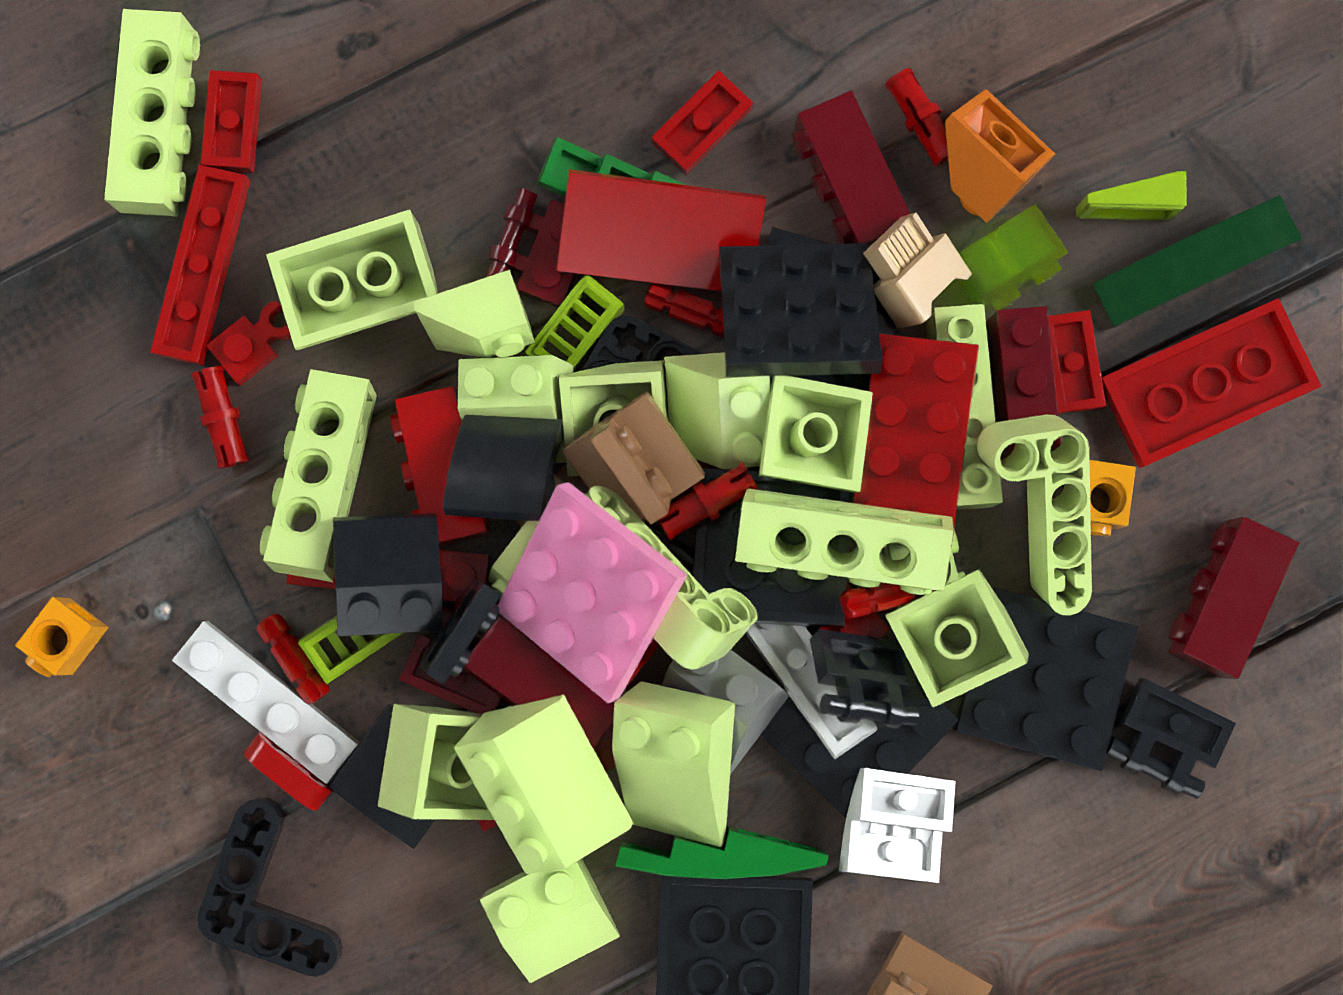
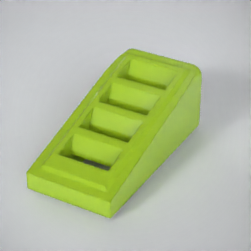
[1076,171,1187,221]
[525,274,624,372]
[298,616,403,684]

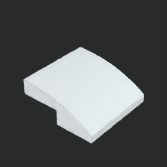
[839,768,955,883]

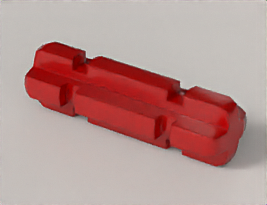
[644,283,724,338]
[840,582,935,618]
[256,613,330,704]

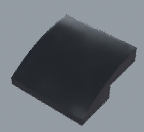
[443,415,564,521]
[328,703,436,849]

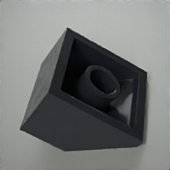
[333,513,443,636]

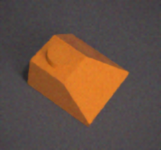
[945,89,1055,223]

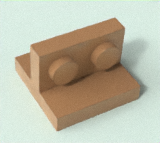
[562,391,705,524]
[867,932,993,995]

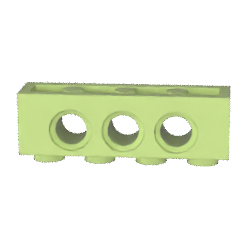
[104,9,200,216]
[925,304,1003,510]
[260,369,377,582]
[735,488,954,595]

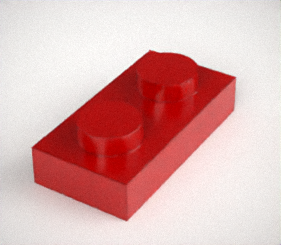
[201,70,262,173]
[651,70,754,176]
[1048,310,1106,415]

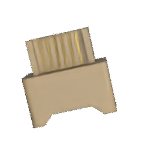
[863,212,972,329]

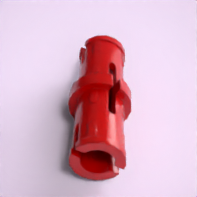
[885,68,948,167]
[191,366,250,469]
[658,462,758,540]

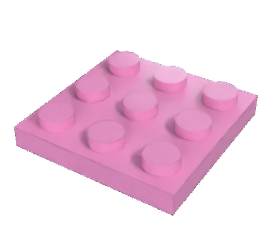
[497,482,687,703]

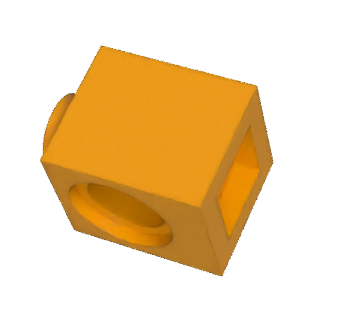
[1089,460,1136,536]
[15,597,109,678]

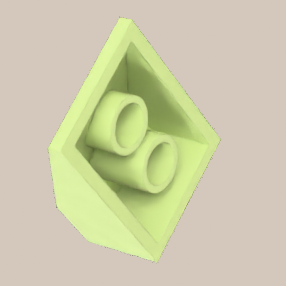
[612,681,735,847]

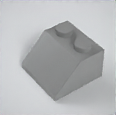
[662,650,789,775]

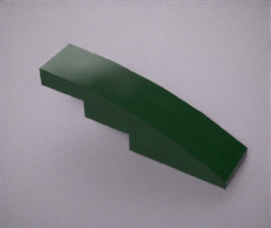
[1092,195,1302,327]

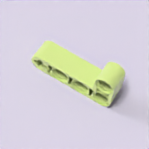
[977,415,1092,615]
[586,486,757,670]

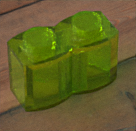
[959,204,1069,311]

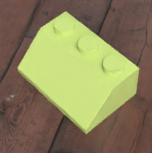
[266,210,438,350]
[454,695,633,874]

